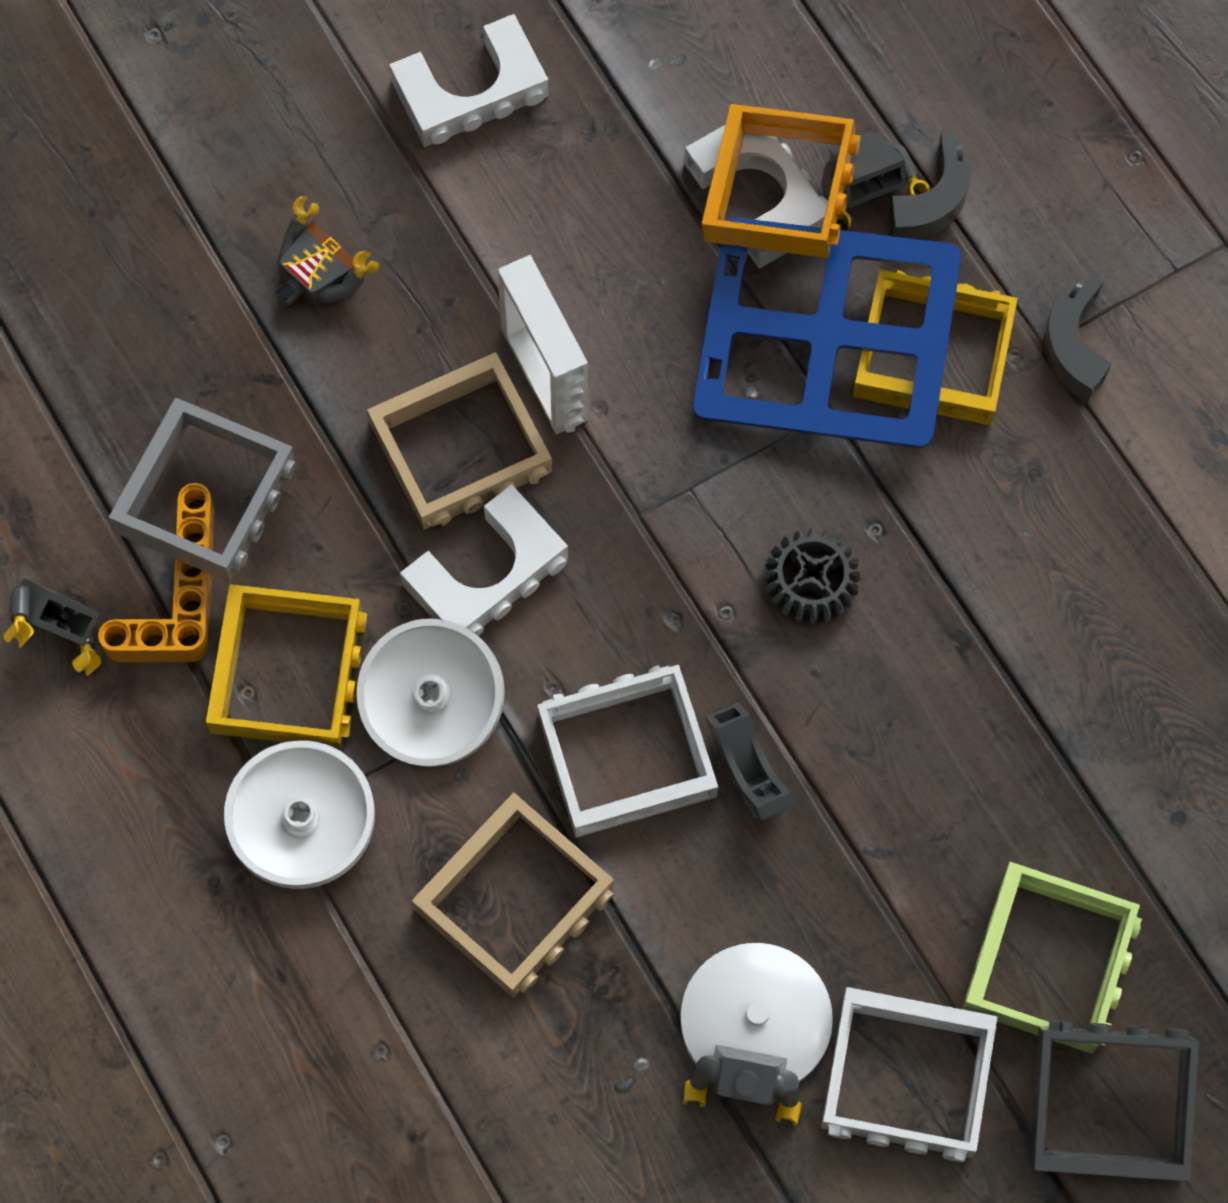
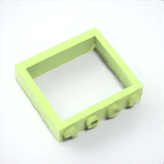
[962,862,1142,1054]

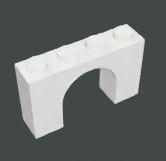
[389,14,549,147]
[684,125,828,269]
[400,484,568,636]

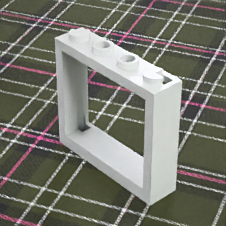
[498,255,588,435]
[537,665,718,838]
[821,987,998,1162]

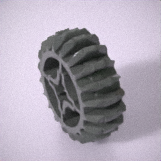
[763,528,862,626]

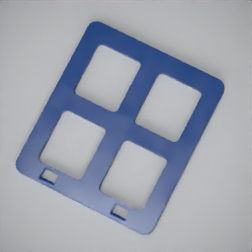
[693,218,961,448]

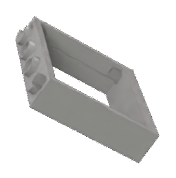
[108,397,297,582]

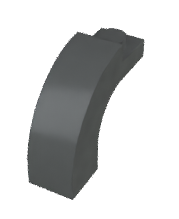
[889,131,972,240]
[1044,274,1112,403]
[705,702,795,820]

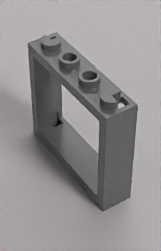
[1030,1020,1199,1181]

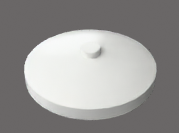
[357,619,505,767]
[224,740,375,889]
[680,943,833,1083]

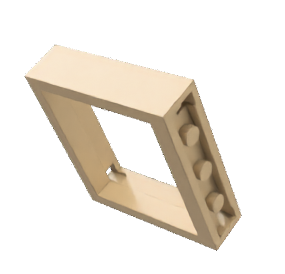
[367,352,552,530]
[412,792,614,998]

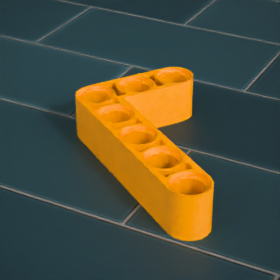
[98,483,215,662]

